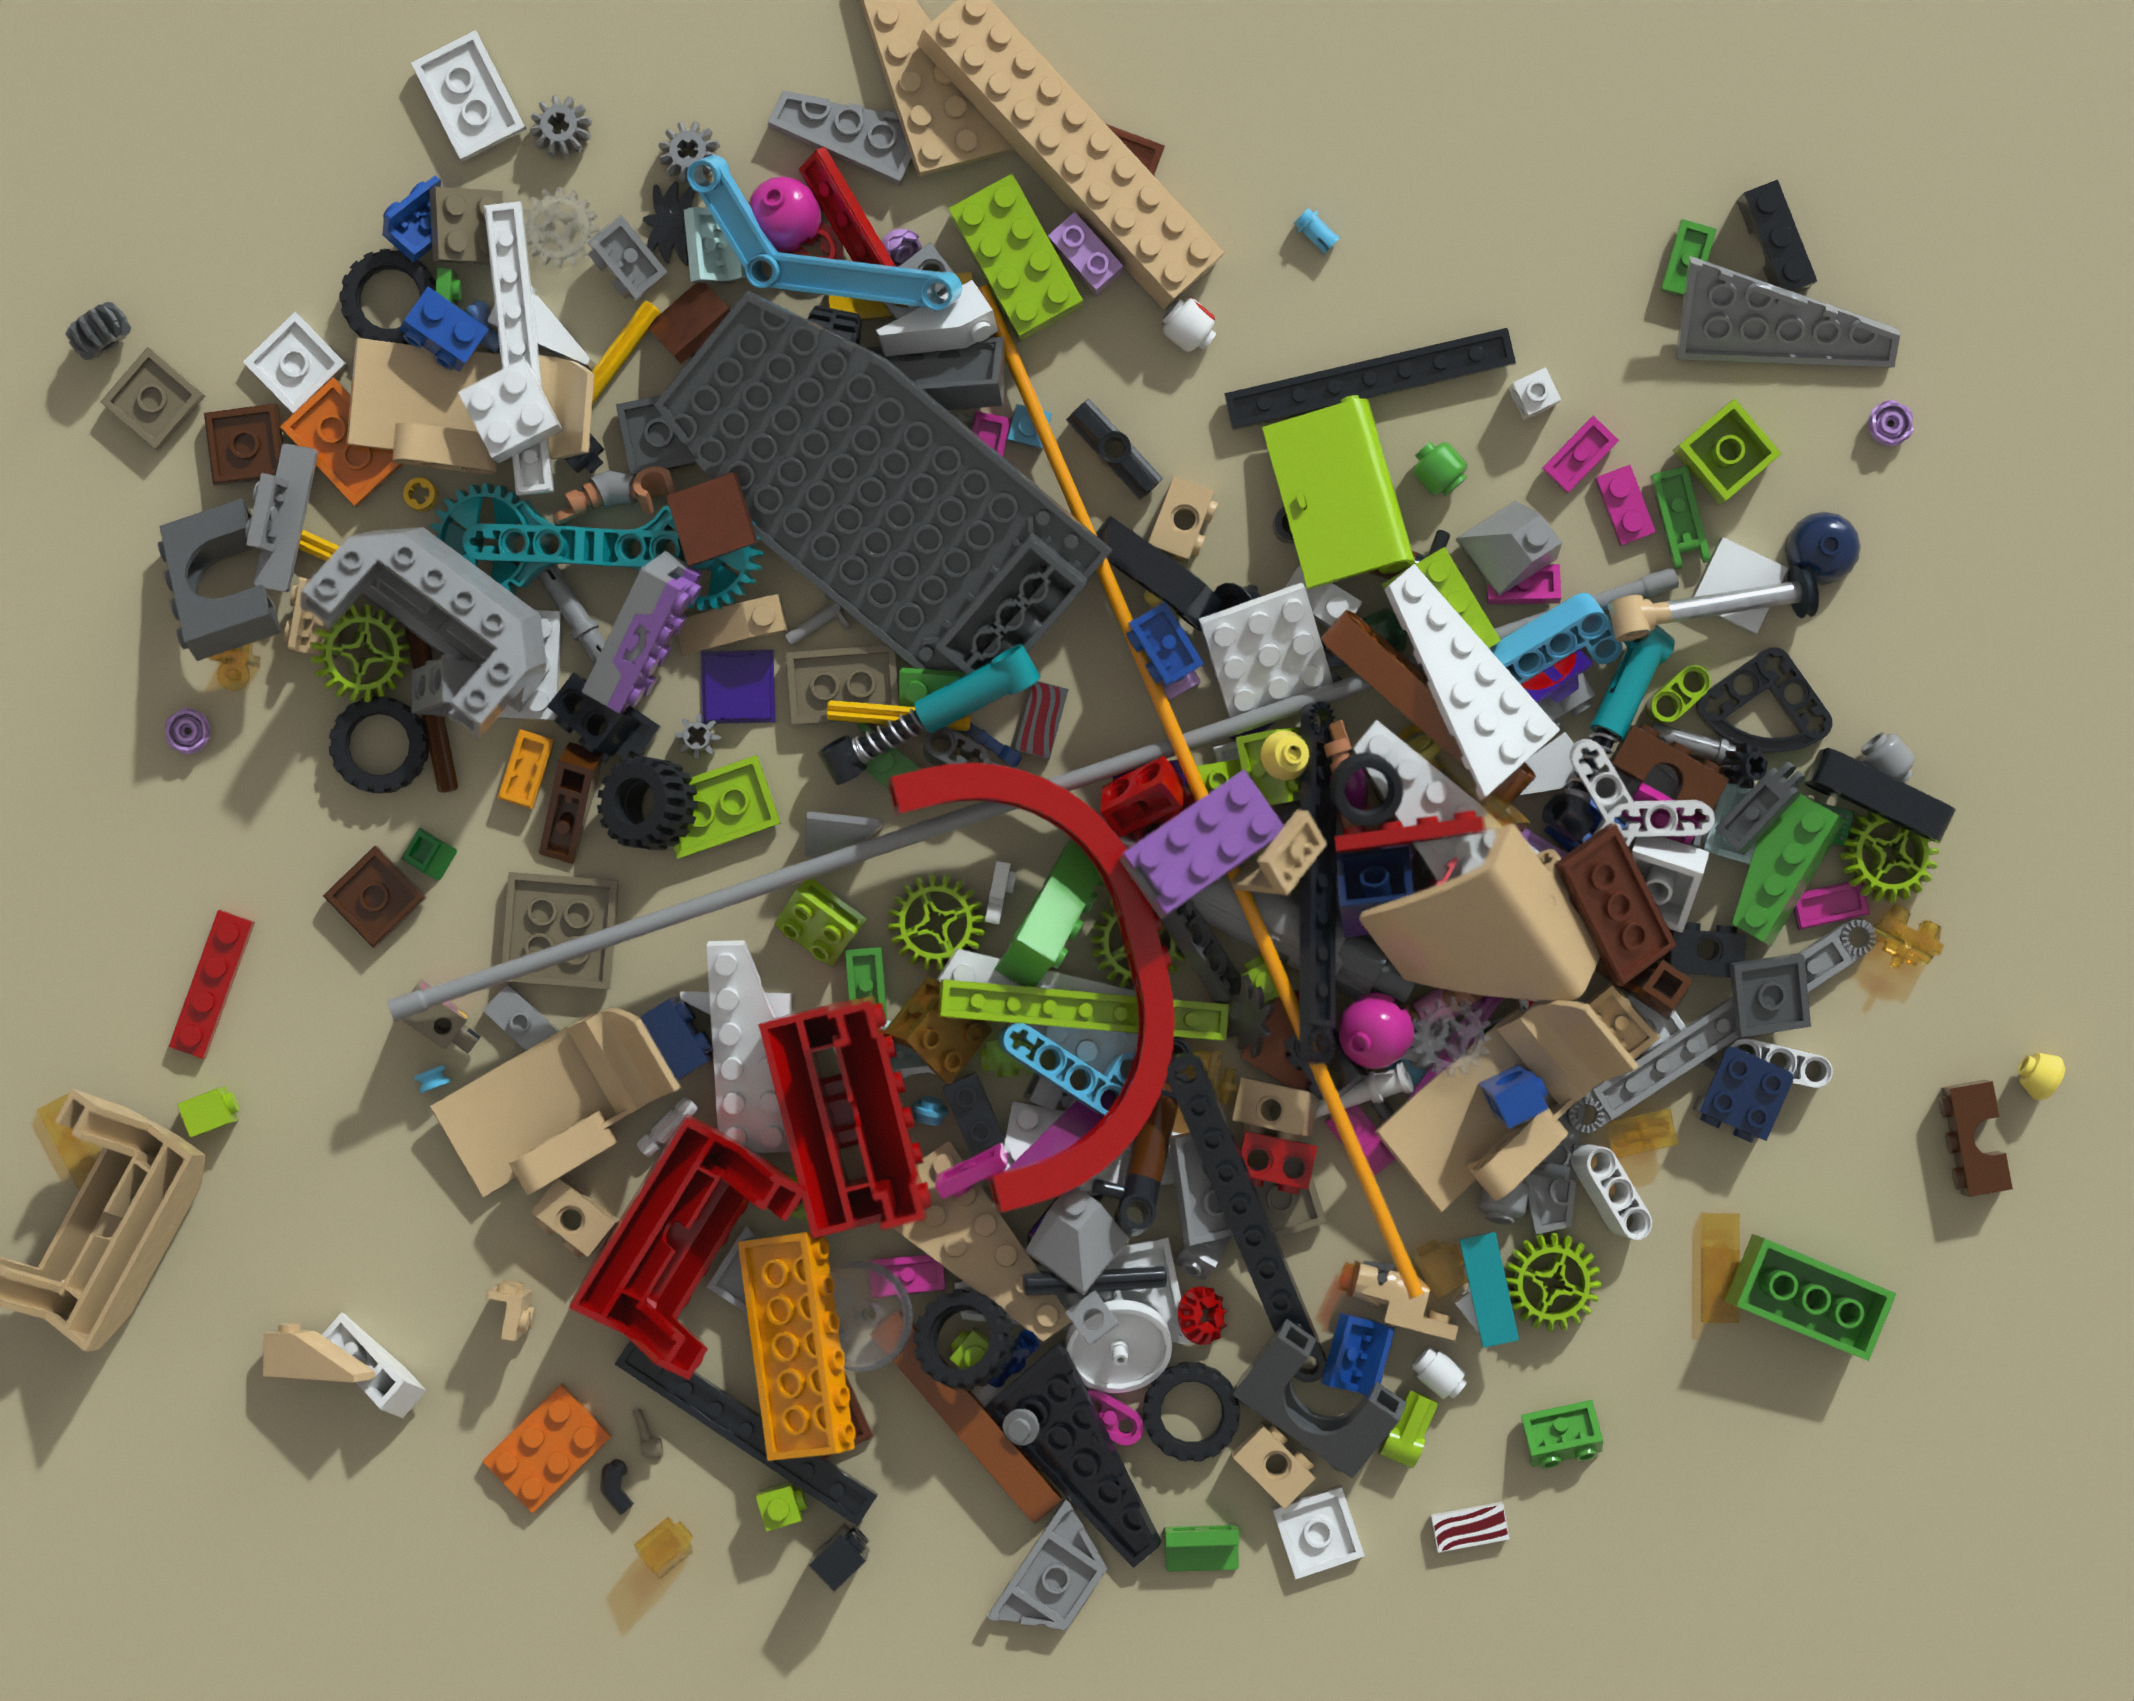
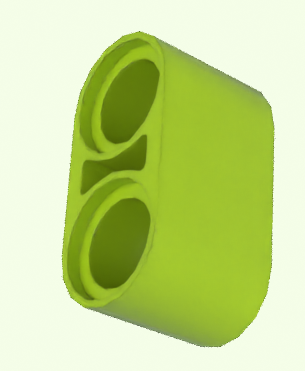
[1646,665,1711,724]

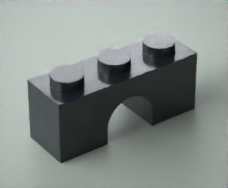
[1736,179,1817,293]

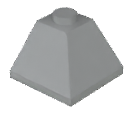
[1456,500,1562,597]
[805,811,884,858]
[1026,1187,1129,1296]

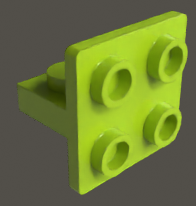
[774,878,867,967]

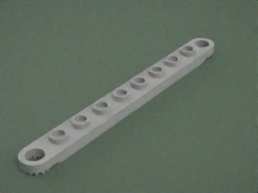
[1566,919,1877,1133]

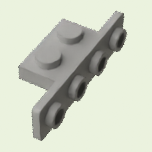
[245,443,318,592]

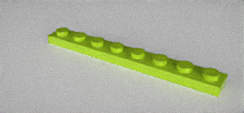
[938,979,1229,1041]

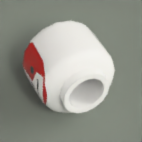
[1161,298,1216,352]

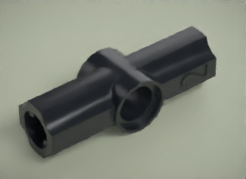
[1066,399,1163,500]

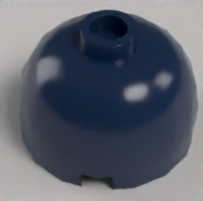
[1785,512,1861,585]

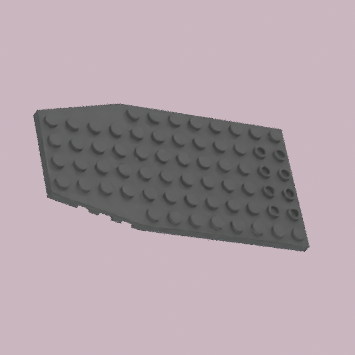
[654,291,1112,674]

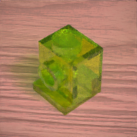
[980,1037,1034,1077]

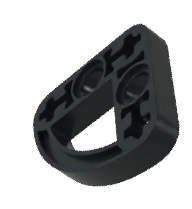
[1696,647,1833,753]

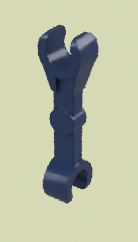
[955,723,1022,767]

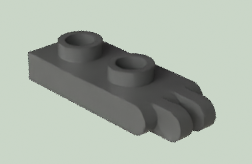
[1715,762,1805,855]

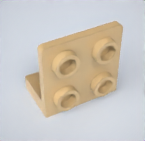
[1231,810,1327,895]

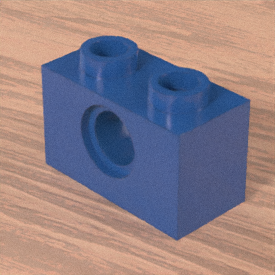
[1479,1064,1549,1129]

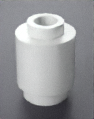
[1411,1346,1467,1400]

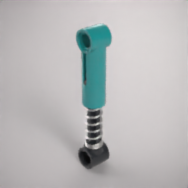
[1542,625,1675,842]
[818,644,1041,785]

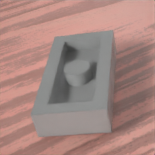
[482,984,560,1051]

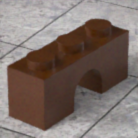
[1610,723,1730,818]
[1594,956,1693,1020]
[1939,1080,2013,1197]

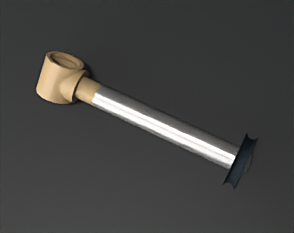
[1607,565,1819,642]

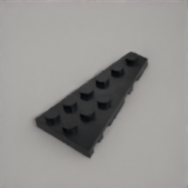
[984,1339,1162,1568]

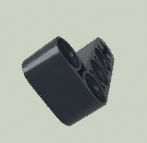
[1096,516,1223,631]
[1804,748,1956,843]

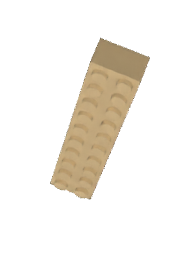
[917,0,1225,311]

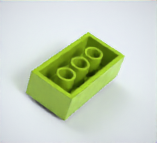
[948,173,1083,342]

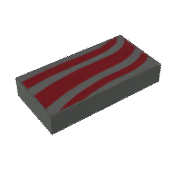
[1015,681,1068,760]

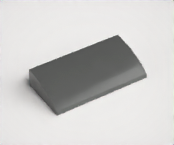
[864,337,1005,410]

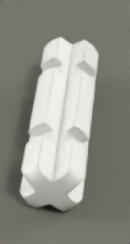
[637,1096,698,1157]

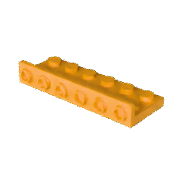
[738,1231,855,1461]

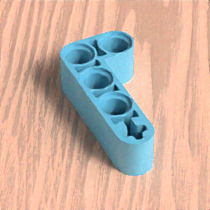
[1489,593,1623,684]
[998,1023,1134,1116]

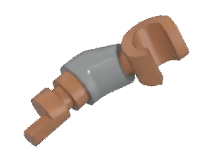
[552,466,676,526]

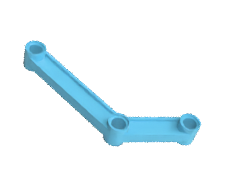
[687,155,962,310]

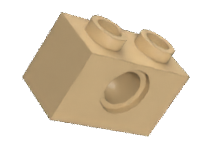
[1149,476,1218,563]
[1232,1077,1319,1142]
[531,1175,618,1257]
[1231,1422,1316,1509]

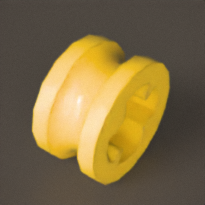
[403,477,439,512]

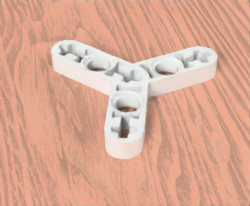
[1569,739,1715,847]

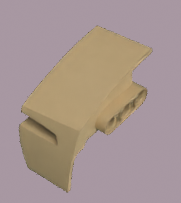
[346,338,594,475]
[1375,1000,1639,1213]
[430,1008,681,1198]

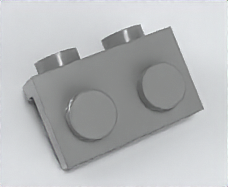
[586,215,668,301]

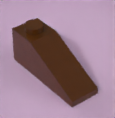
[539,742,603,864]

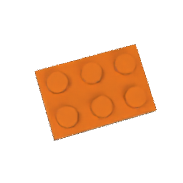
[280,377,403,507]
[482,1383,613,1514]

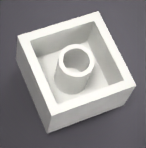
[458,359,563,464]
[1631,836,1709,933]

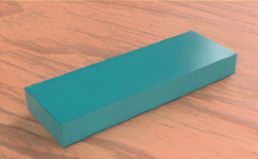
[1459,1231,1519,1348]

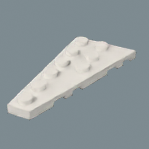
[1385,564,1560,801]
[1352,720,1540,882]

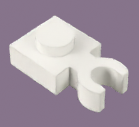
[985,861,1017,925]

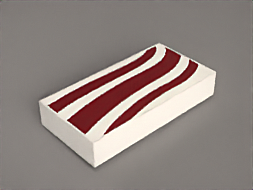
[1430,1502,1510,1553]

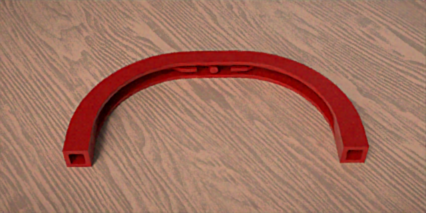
[887,763,1175,1212]

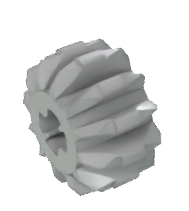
[530,95,592,158]
[659,121,720,184]

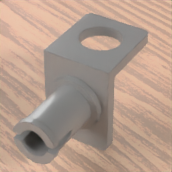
[1064,1290,1118,1345]

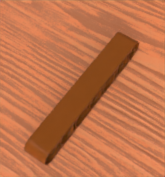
[1321,610,1536,804]
[871,1310,1063,1524]

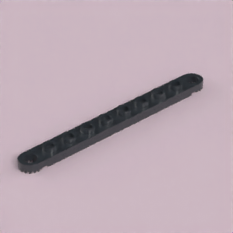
[1299,701,1336,1065]
[1167,1052,1327,1382]

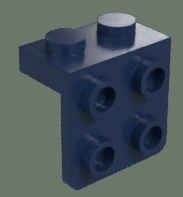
[1693,1046,1794,1143]

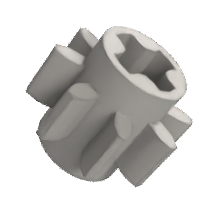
[675,714,722,759]

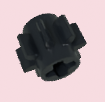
[564,433,605,474]
[1721,743,1768,789]

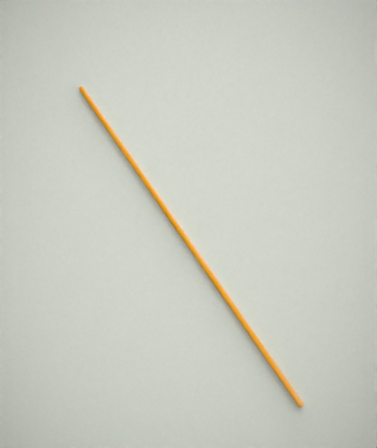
[978,285,1424,1299]

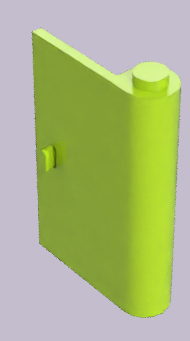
[1262,395,1415,590]

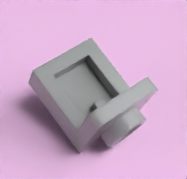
[1174,1236,1232,1280]

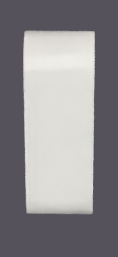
[1723,1037,1833,1088]
[1571,1144,1652,1240]

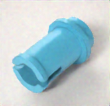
[1293,208,1340,255]

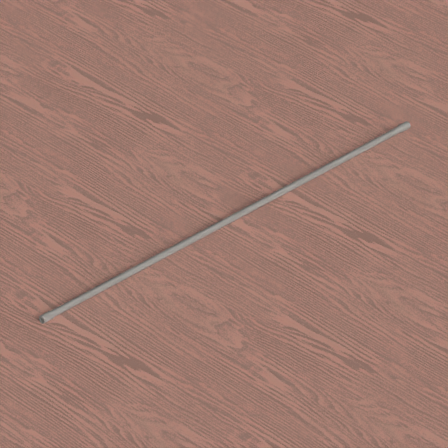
[387,567,1679,1021]

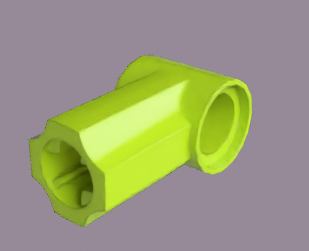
[1379,1389,1438,1469]

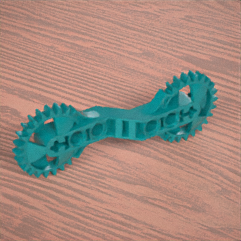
[430,483,764,611]

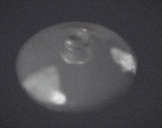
[830,1261,913,1372]

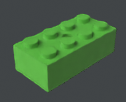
[1725,1234,1897,1361]

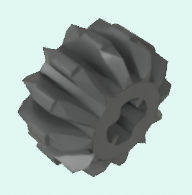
[65,302,131,360]

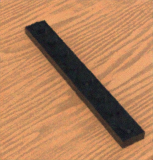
[1224,328,1516,430]
[615,1340,878,1526]

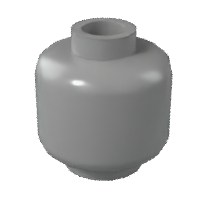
[1860,732,1915,783]
[1479,1180,1529,1225]

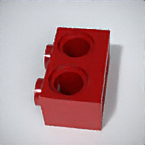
[1100,756,1184,837]
[1240,1130,1317,1195]

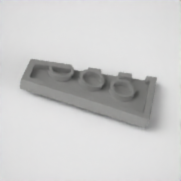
[768,91,912,186]

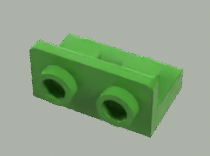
[1521,1400,1603,1469]

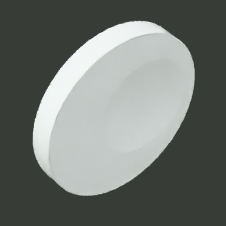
[1065,1300,1172,1393]

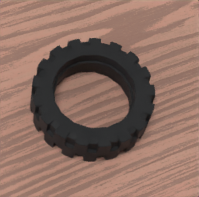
[339,249,436,345]
[329,696,429,793]
[913,1289,1014,1391]
[1143,1362,1240,1462]

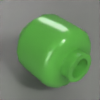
[1413,442,1467,497]

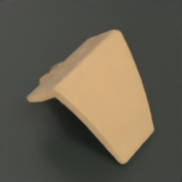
[1359,824,1601,1001]

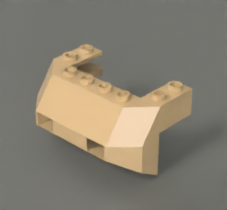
[0,1088,206,1352]

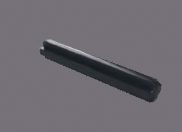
[1022,1266,1167,1296]

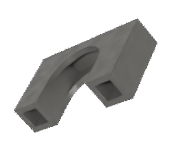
[158,498,281,661]
[1232,1318,1407,1478]

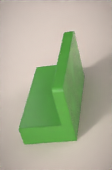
[1165,1525,1239,1572]

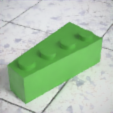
[1732,794,1846,946]
[994,839,1104,987]

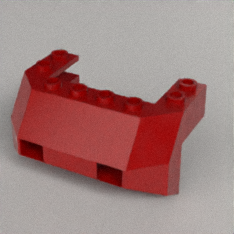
[758,996,932,1239]
[569,1113,806,1380]

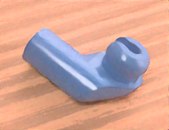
[465,300,500,353]

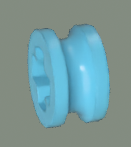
[414,1065,451,1094]

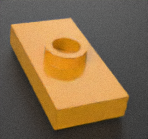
[497,729,555,809]

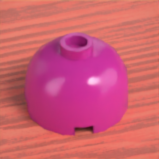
[748,177,821,252]
[1338,993,1414,1069]

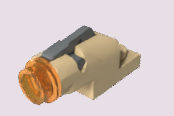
[1338,1260,1458,1341]

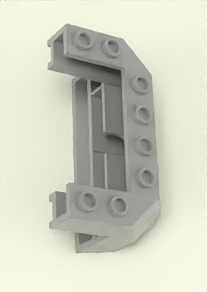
[300,527,547,740]

